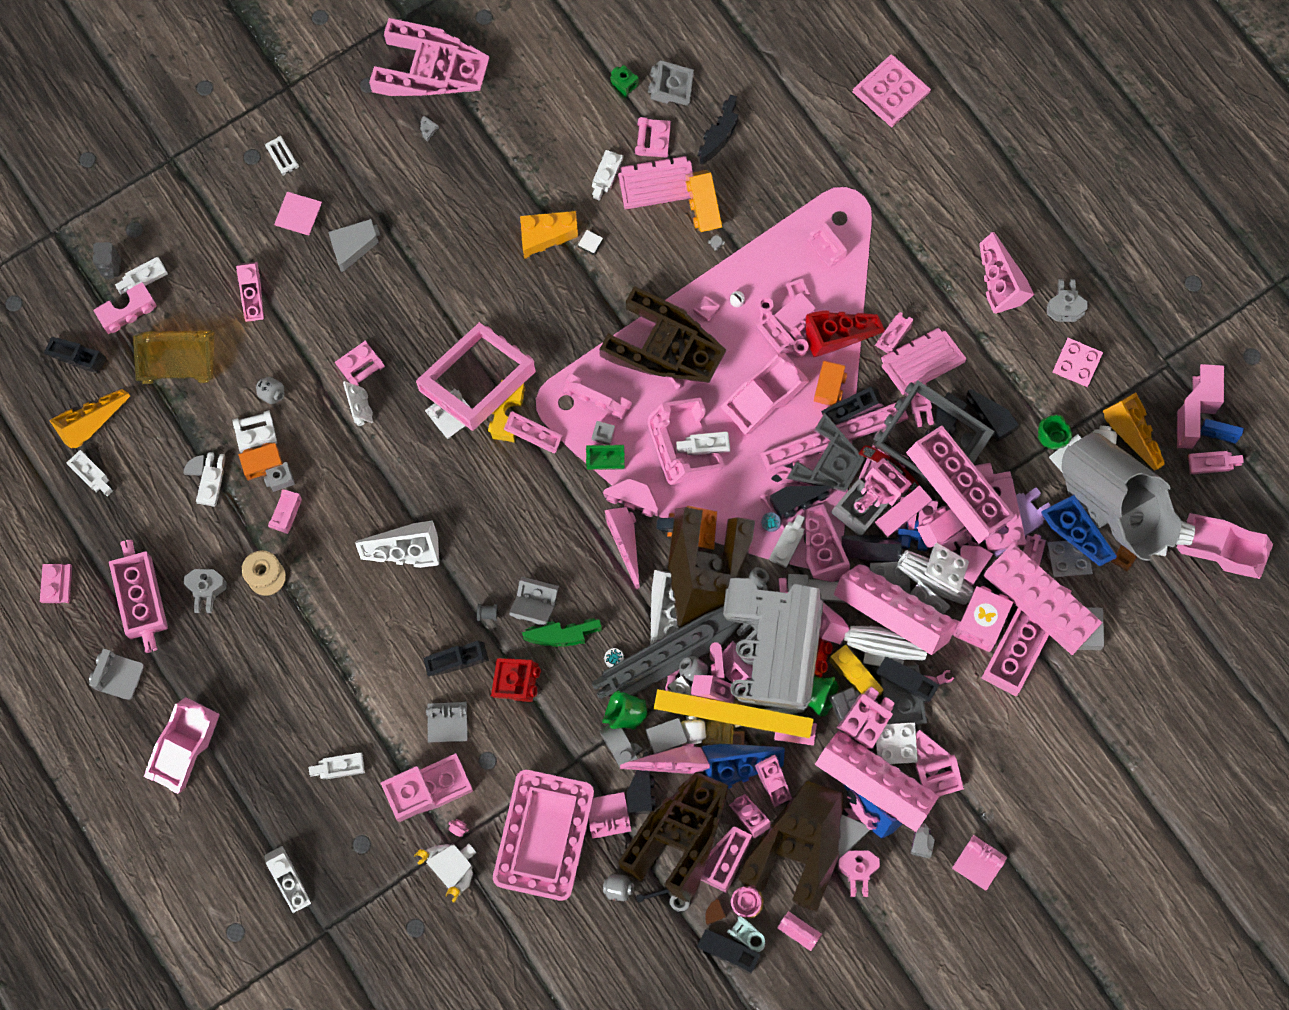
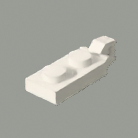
[592,150,623,200]
[115,257,168,295]
[676,432,730,455]
[66,450,113,496]
[769,514,805,568]
[309,753,365,779]

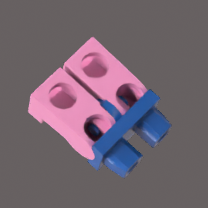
[897,497,938,552]

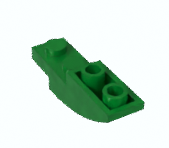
[522,618,602,647]

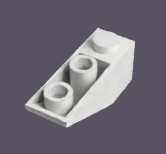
[264,846,311,913]

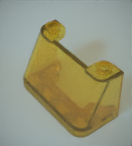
[133,330,215,384]

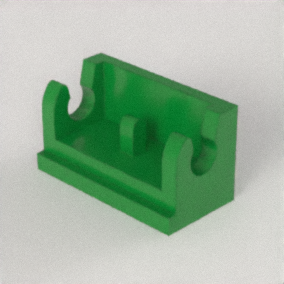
[586,445,625,470]

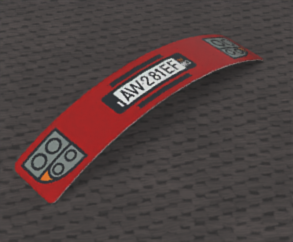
[858,445,919,493]

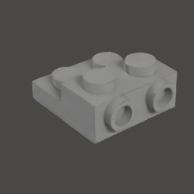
[648,60,694,106]

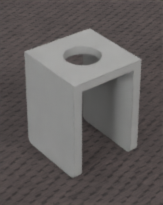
[646,718,687,754]

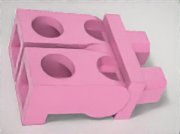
[837,687,895,749]

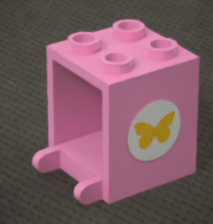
[952,586,1013,652]

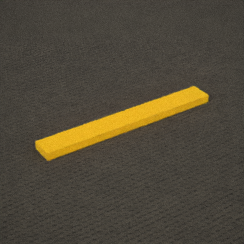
[654,689,813,739]

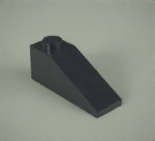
[821,386,885,425]

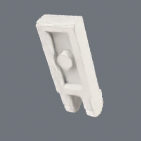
[196,452,226,507]

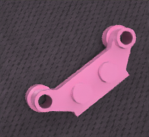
[756,297,808,358]
[562,373,632,420]

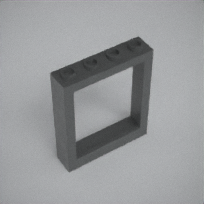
[873,380,994,484]

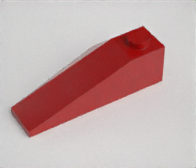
[806,310,885,357]

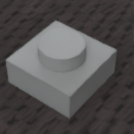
[591,421,615,445]

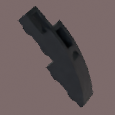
[698,94,738,165]

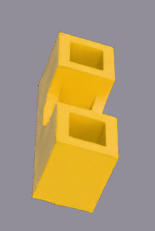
[488,380,525,442]
[829,644,884,698]

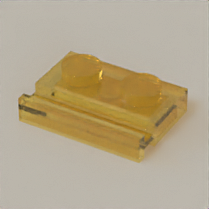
[703,719,733,745]

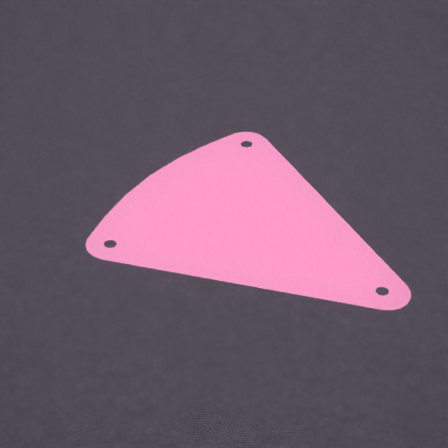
[536,187,872,569]

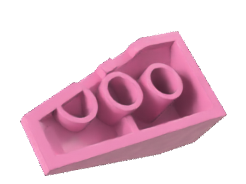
[620,743,710,774]

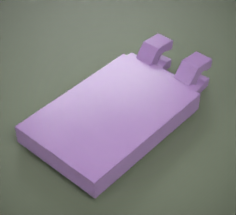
[984,488,1051,557]

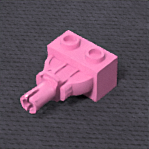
[854,458,912,513]

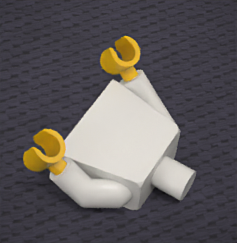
[414,844,476,902]

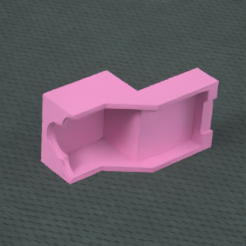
[721,353,810,435]
[1177,364,1224,449]
[1177,513,1273,579]
[144,697,220,794]
[381,754,473,822]

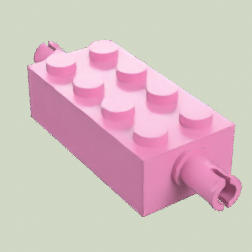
[109,540,168,653]

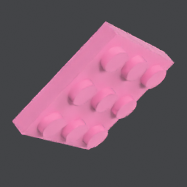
[853,54,931,128]

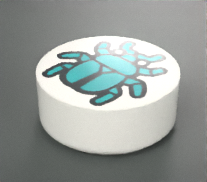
[604,648,624,668]

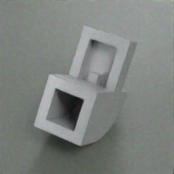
[599,725,638,768]

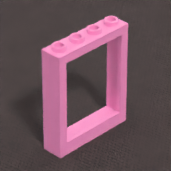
[416,322,536,431]

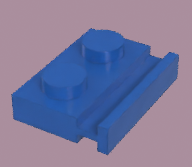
[1200,419,1244,444]

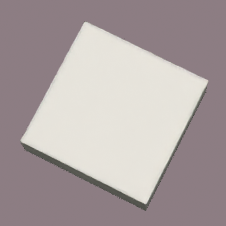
[578,230,603,255]

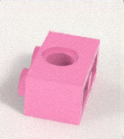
[691,675,735,703]

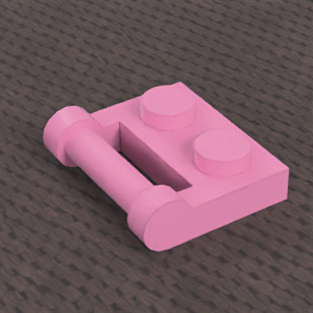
[635,117,671,158]
[335,341,385,386]
[709,643,724,680]
[916,754,963,796]

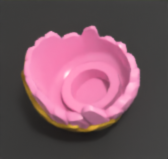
[731,886,763,918]

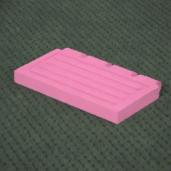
[618,156,693,209]
[881,328,966,395]

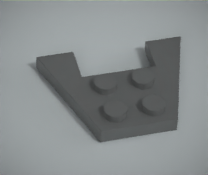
[786,413,864,492]

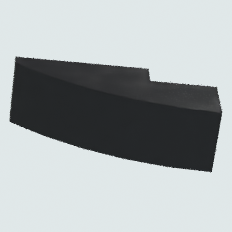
[44,337,107,374]
[841,535,901,562]
[423,640,489,677]

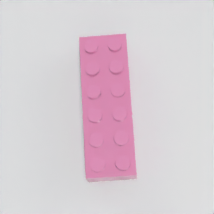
[906,425,1015,543]
[984,543,1103,656]
[834,564,957,655]
[981,585,1072,696]
[815,730,939,832]

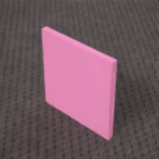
[274,192,322,235]

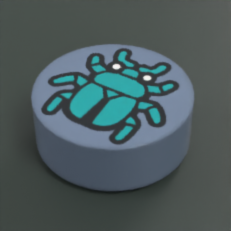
[761,512,781,532]

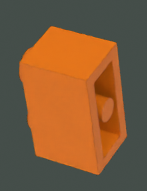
[814,361,848,406]
[238,443,283,480]

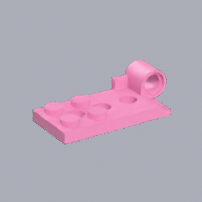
[975,463,1026,552]

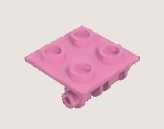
[774,292,822,341]
[1053,338,1103,387]
[589,792,631,839]
[952,835,1007,891]

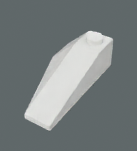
[355,521,439,568]
[650,570,679,645]

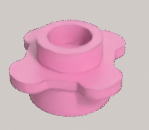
[448,819,469,837]

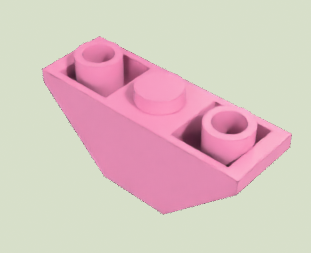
[603,479,659,517]
[722,641,753,691]
[755,755,792,807]
[729,794,770,839]

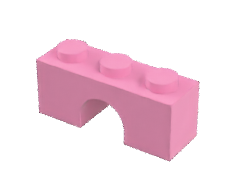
[93,282,157,334]

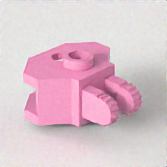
[838,851,880,897]

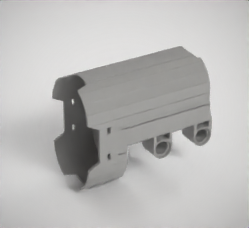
[1061,433,1182,561]
[723,578,824,709]

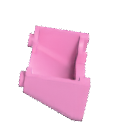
[648,398,724,485]

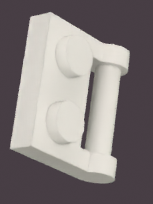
[232,410,278,453]

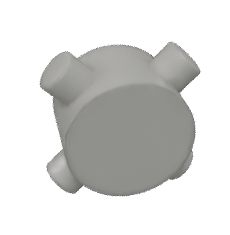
[708,234,725,250]

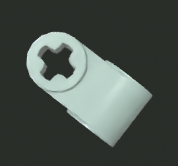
[727,916,765,952]

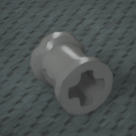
[477,604,498,621]

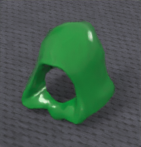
[807,675,839,716]
[602,690,648,730]

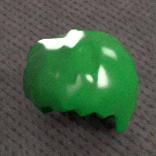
[1038,414,1072,450]

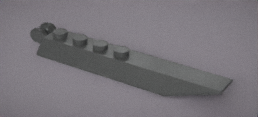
[592,606,741,699]

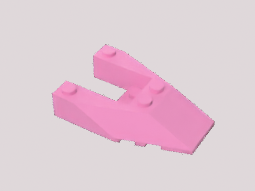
[369,18,489,96]

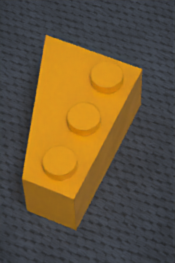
[685,170,722,232]
[520,211,578,259]

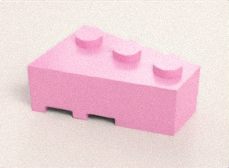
[701,827,753,893]

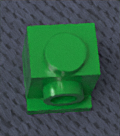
[611,65,639,97]

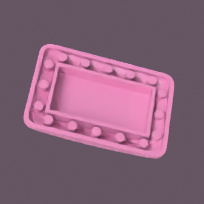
[493,770,594,901]

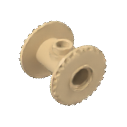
[242,550,286,596]

